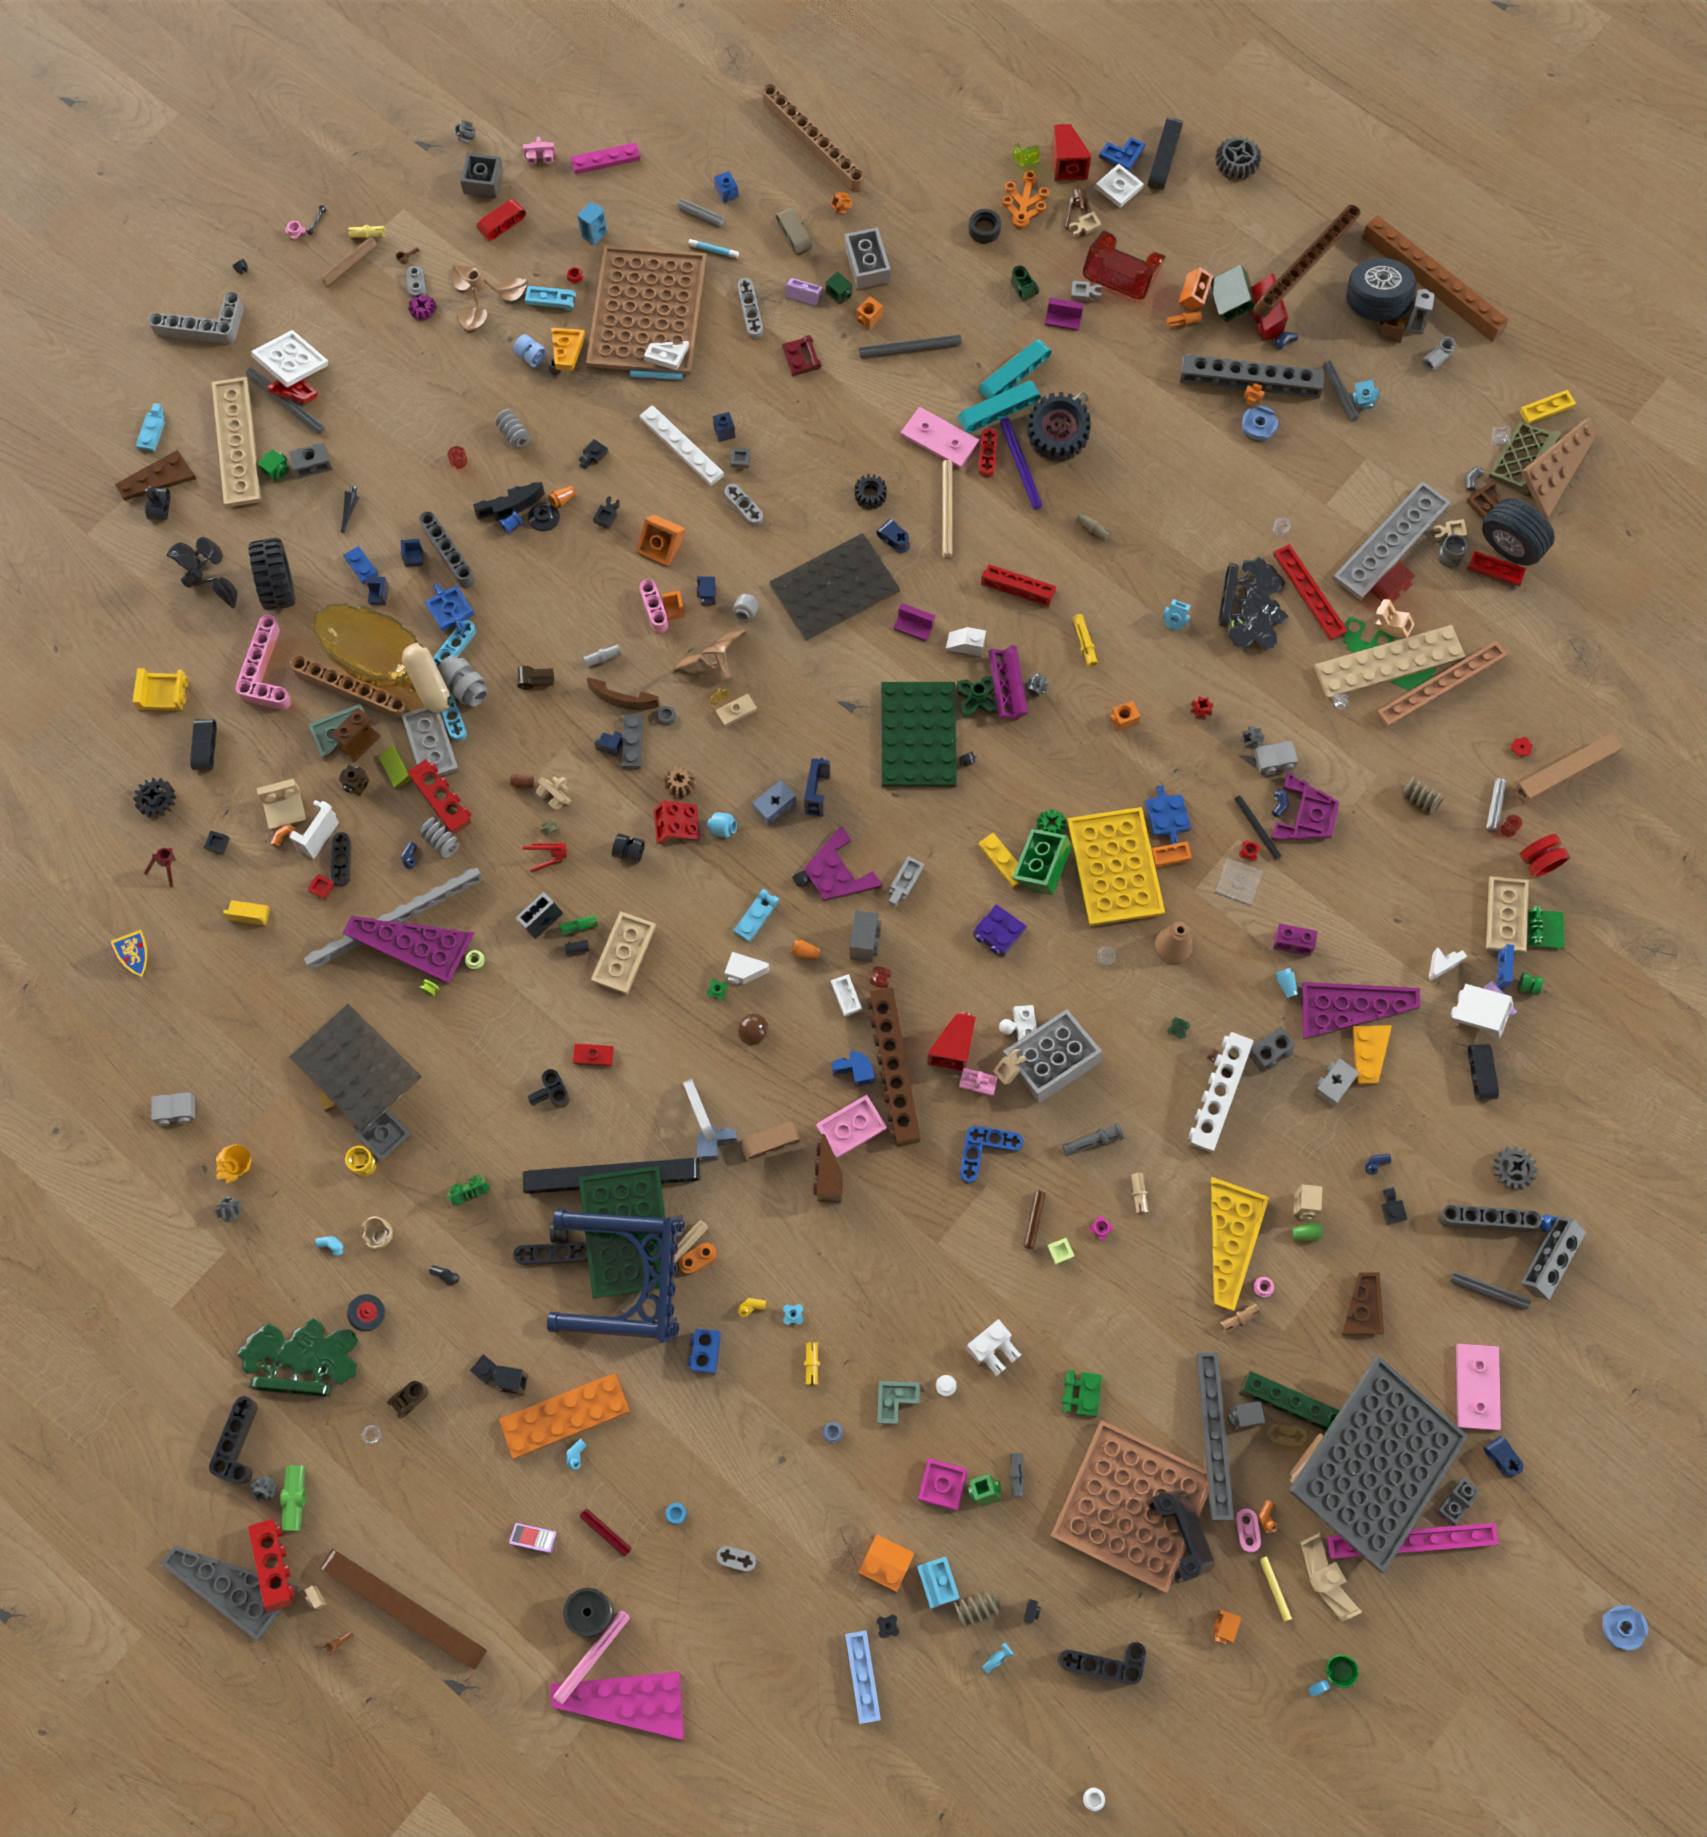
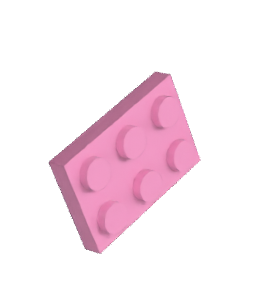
[816,1095,887,1159]

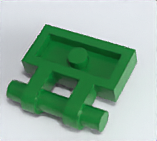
[1061,1370,1102,1417]

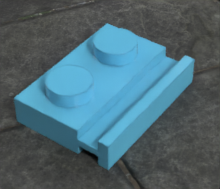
[917,1557,960,1609]

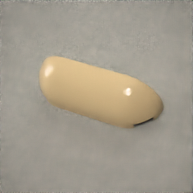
[402,643,450,713]

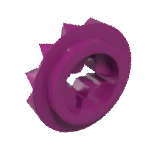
[408,294,436,320]

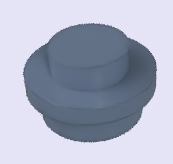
[822,1422,843,1443]

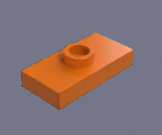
[1151,841,1192,868]

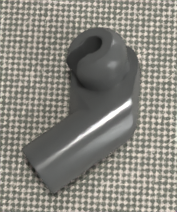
[1465,466,1484,491]

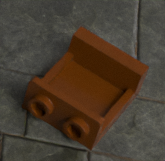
[331,708,380,763]

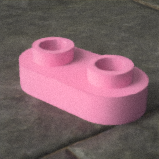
[1235,1509,1261,1553]

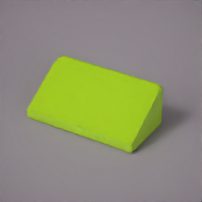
[378,746,411,788]

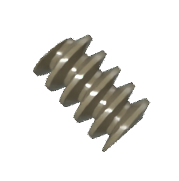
[1403,776,1445,815]
[954,1589,1001,1628]

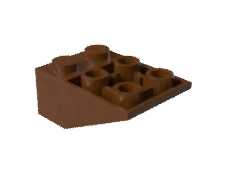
[813,1134,843,1203]

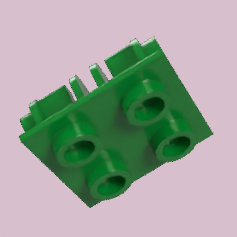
[1527,906,1565,949]
[447,1175,490,1206]

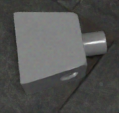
[1406,289,1435,334]

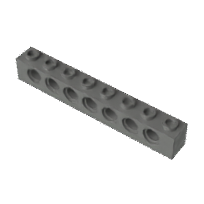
[1180,354,1324,398]

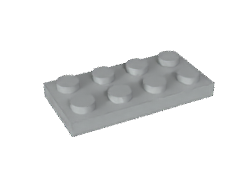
[401,707,459,781]

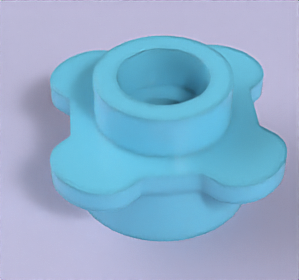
[783,1304,803,1325]

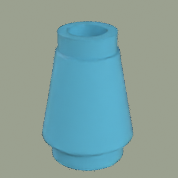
[1276,968,1298,998]

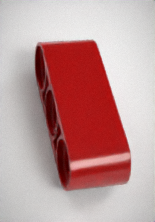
[476,199,526,241]

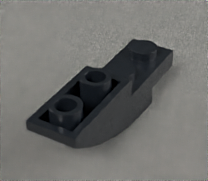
[473,482,545,521]

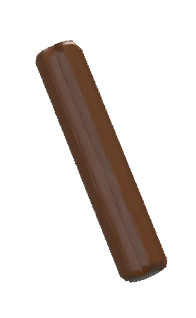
[1023,1190,1046,1249]

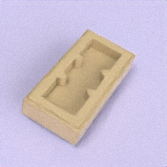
[716,694,757,727]

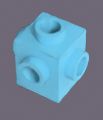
[1353,380,1380,410]
[1163,599,1191,630]

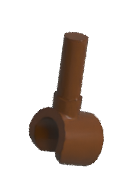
[396,247,419,264]

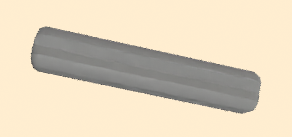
[677,199,724,227]
[1486,778,1506,831]

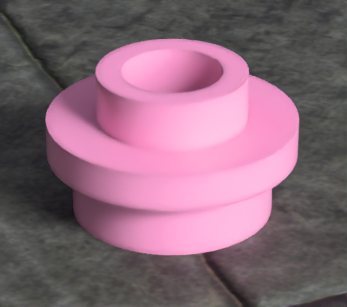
[1254,1277,1274,1298]

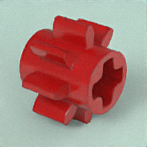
[1190,696,1214,720]

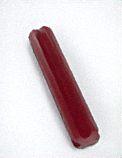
[580,1509,632,1557]

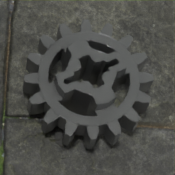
[1492,1146,1538,1191]

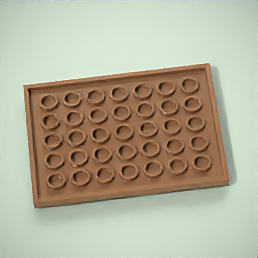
[586,245,707,375]

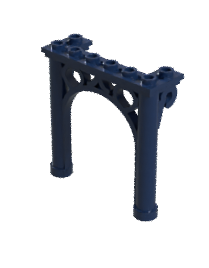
[547,1209,685,1343]

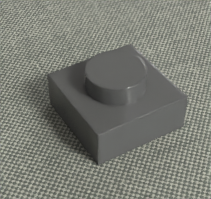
[730,448,750,468]

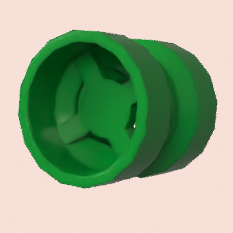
[1518,972,1543,996]

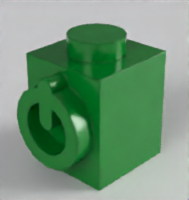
[257,449,289,482]
[968,1474,1002,1507]

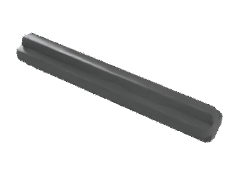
[1323,360,1360,422]
[1450,1272,1531,1310]

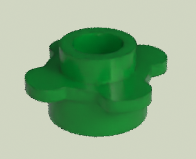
[707,979,728,1000]

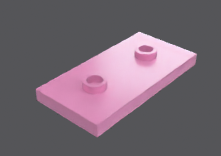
[901,407,979,469]
[1456,1344,1501,1431]

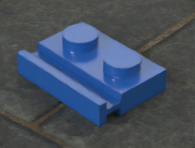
[1497,944,1514,990]

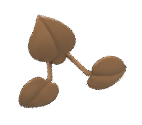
[452,265,528,331]
[673,629,746,682]

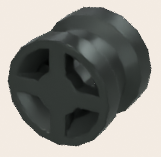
[550,1222,568,1243]

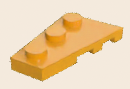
[551,328,586,371]
[1351,1025,1392,1085]

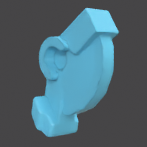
[982,1642,1014,1674]

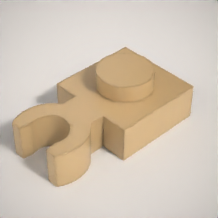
[1069,211,1102,238]
[1433,519,1467,541]
[993,1049,1026,1085]

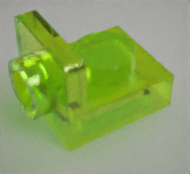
[1013,142,1040,167]

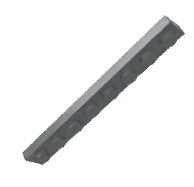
[1196,1352,1234,1522]

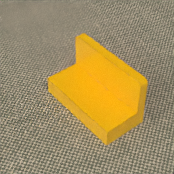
[223,900,270,926]

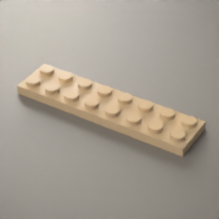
[212,377,261,508]
[1314,625,1466,700]

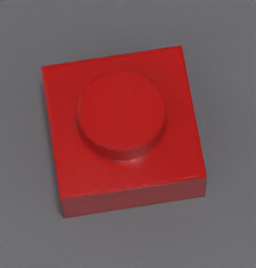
[307,874,335,900]

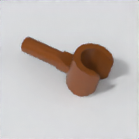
[323,1631,353,1655]

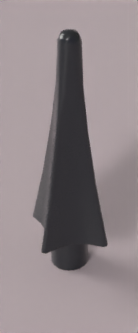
[340,486,360,533]

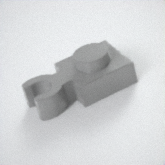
[1071,281,1102,301]

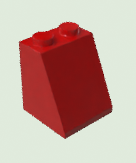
[1051,124,1091,181]
[927,1012,976,1072]

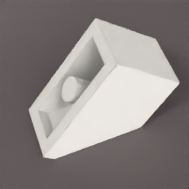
[946,627,986,657]
[725,952,770,985]

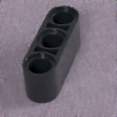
[190,719,217,770]
[1468,1044,1499,1100]

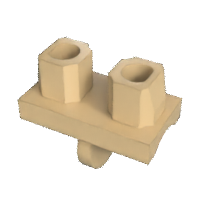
[536,777,572,810]

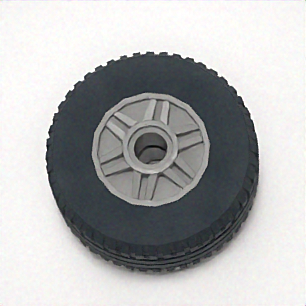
[1346,258,1416,322]
[1482,498,1555,566]

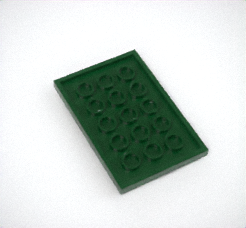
[881,682,957,787]
[579,1166,674,1299]

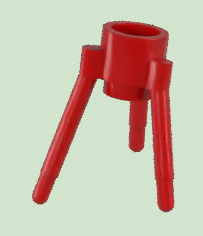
[522,843,567,872]

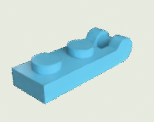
[525,286,576,311]
[734,889,780,943]

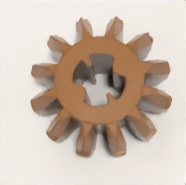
[664,766,696,798]

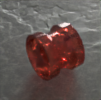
[447,446,468,469]
[870,966,892,988]

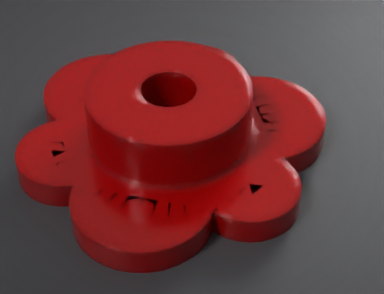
[1511,737,1533,756]

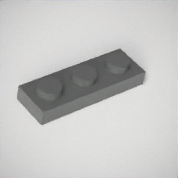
[622,715,643,769]

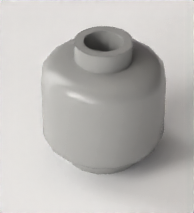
[733,594,759,621]

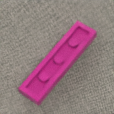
[571,142,640,174]

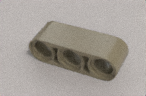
[776,208,812,254]

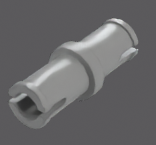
[584,644,622,667]

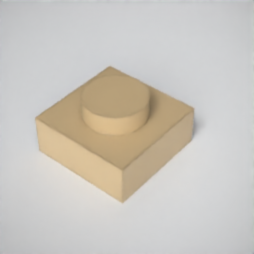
[305,1585,327,1610]

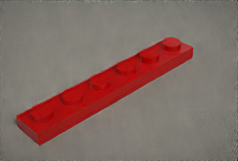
[1273,544,1347,641]

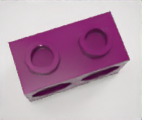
[1272,924,1318,956]

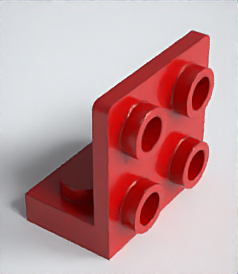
[653,800,700,844]

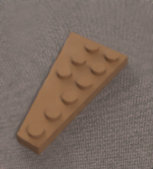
[1521,418,1597,518]

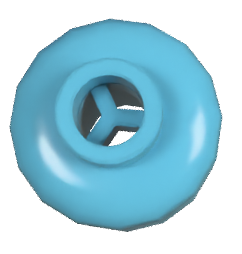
[707,812,737,838]

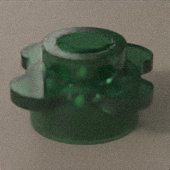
[1167,1017,1190,1039]

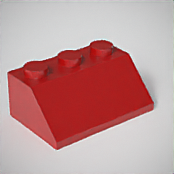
[1251,273,1288,341]

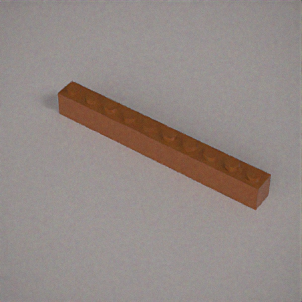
[1362,215,1509,342]

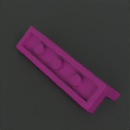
[988,645,1028,720]

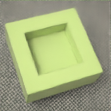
[1047,1238,1074,1265]

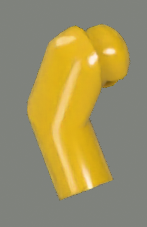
[737,1298,766,1318]

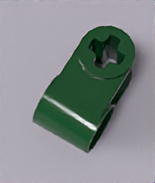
[1011,265,1039,301]

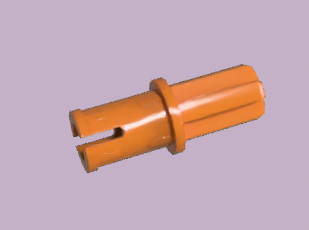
[1167,311,1202,328]

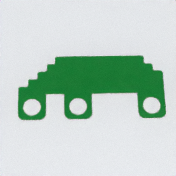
[1342,617,1437,691]

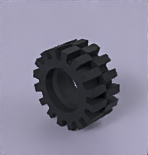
[855,474,887,510]

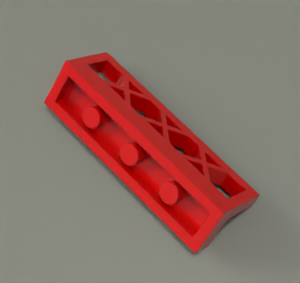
[981,564,1057,607]

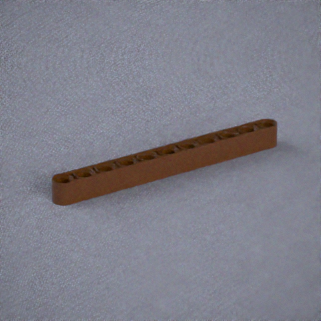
[1254,205,1361,317]

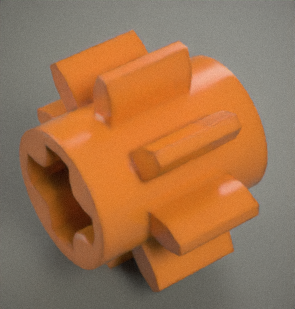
[831,192,852,214]
[1243,383,1265,407]

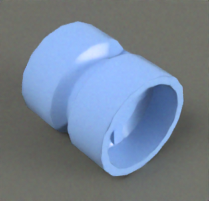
[513,334,547,367]

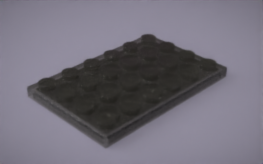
[769,533,900,641]
[289,1004,422,1132]

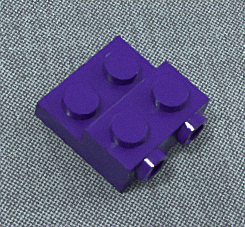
[973,904,1027,957]

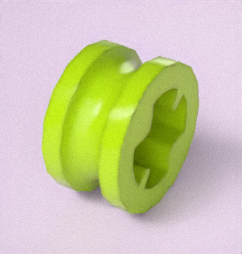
[419,979,439,997]

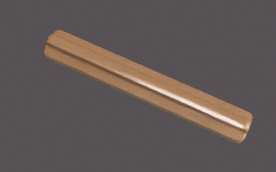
[321,237,377,285]

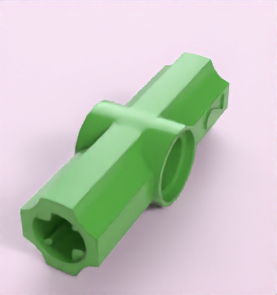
[280,1465,306,1532]

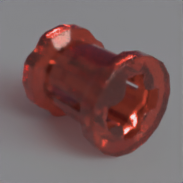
[1500,815,1523,837]

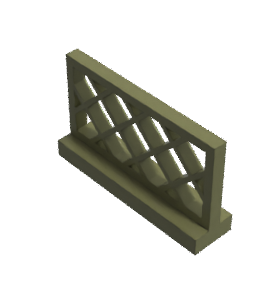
[1489,421,1562,496]

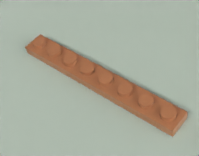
[1376,640,1508,728]

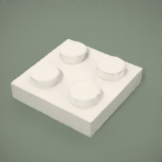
[1095,164,1144,208]

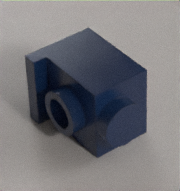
[697,576,716,606]

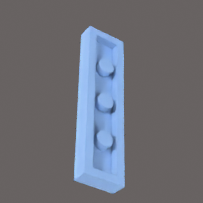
[845,1631,881,1724]

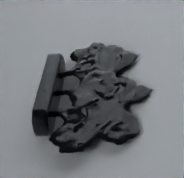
[1218,557,1289,650]

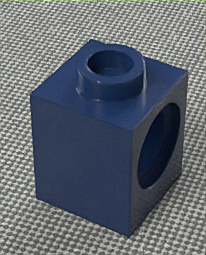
[712,412,736,442]

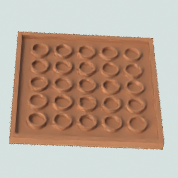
[1050,1420,1209,1593]

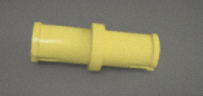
[349,225,385,239]

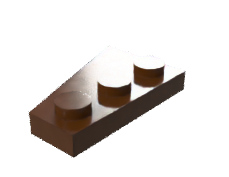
[1342,1272,1384,1335]

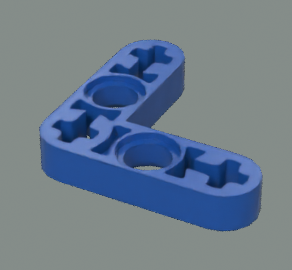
[960,1126,1023,1184]

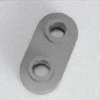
[406,266,426,298]

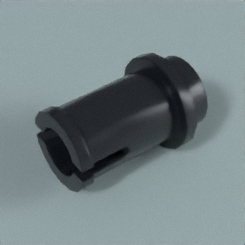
[565,940,590,956]

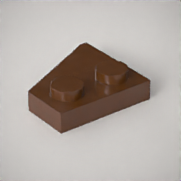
[1466,480,1501,519]

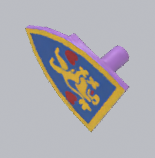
[109,929,147,977]

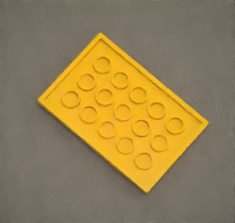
[1067,807,1165,926]

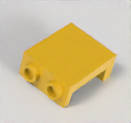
[133,668,189,711]

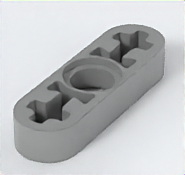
[724,484,763,527]

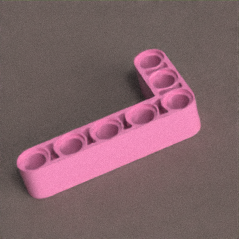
[235,615,292,710]

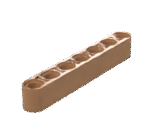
[290,655,409,720]

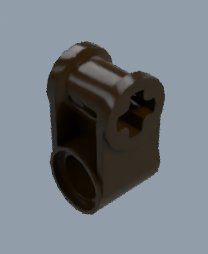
[387,1381,428,1419]

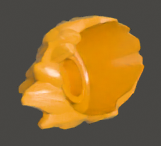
[216,1144,251,1184]

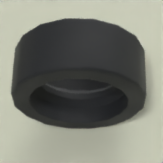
[969,209,1001,244]

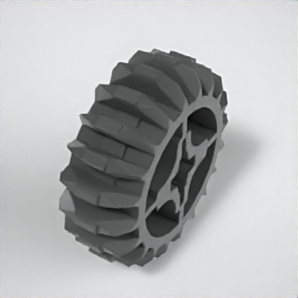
[1215,136,1261,180]

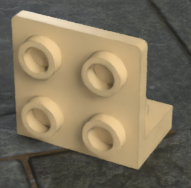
[257,779,306,830]

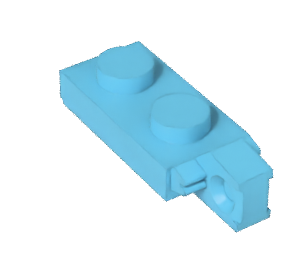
[136,403,165,452]

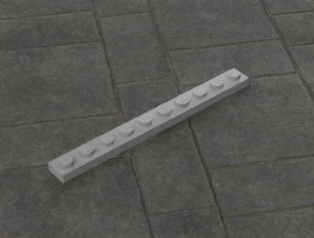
[304,867,483,970]

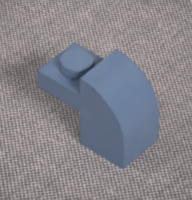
[697,1124,737,1161]

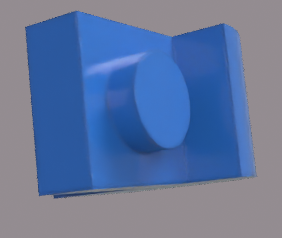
[831,1051,874,1087]

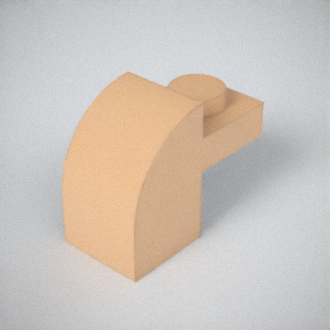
[1376,599,1415,638]

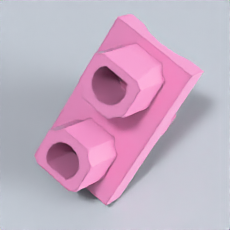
[523,137,556,165]
[959,1068,998,1096]

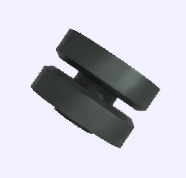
[563,1587,613,1637]

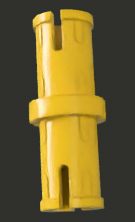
[804,1342,820,1386]

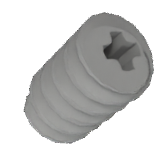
[495,409,532,449]
[420,817,460,858]

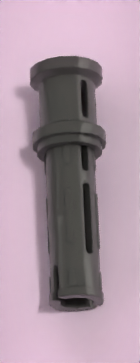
[1062,1123,1124,1156]

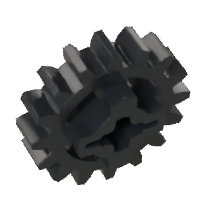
[133,777,177,818]

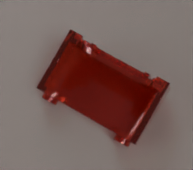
[1083,230,1166,301]

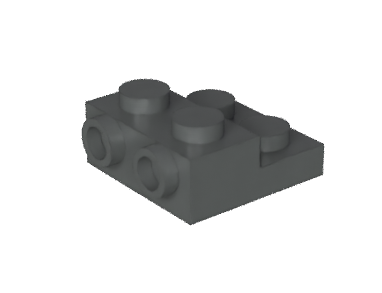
[354,1105,411,1161]

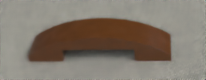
[587,677,660,710]

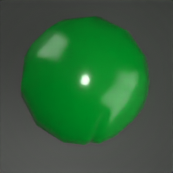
[1326,1654,1359,1688]

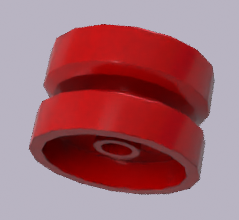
[1519,834,1571,878]

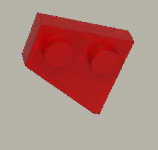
[267,380,318,405]

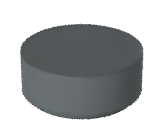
[657,706,676,725]

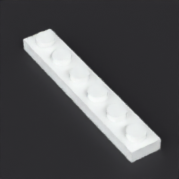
[639,405,724,486]

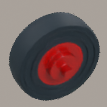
[347,1294,385,1332]

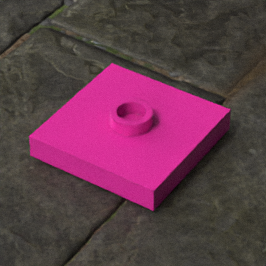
[917,1458,968,1511]

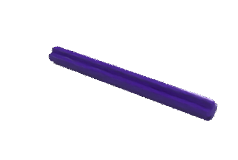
[1000,417,1042,510]

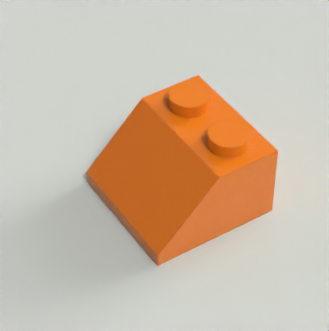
[636,515,686,566]
[859,1534,914,1593]

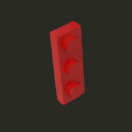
[1467,550,1526,587]

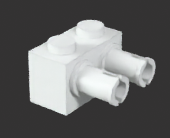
[966,1319,1021,1376]

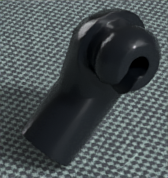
[429,1265,459,1286]

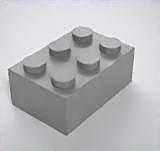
[844,227,891,289]

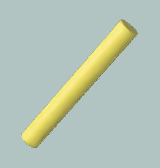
[1259,1556,1292,1622]

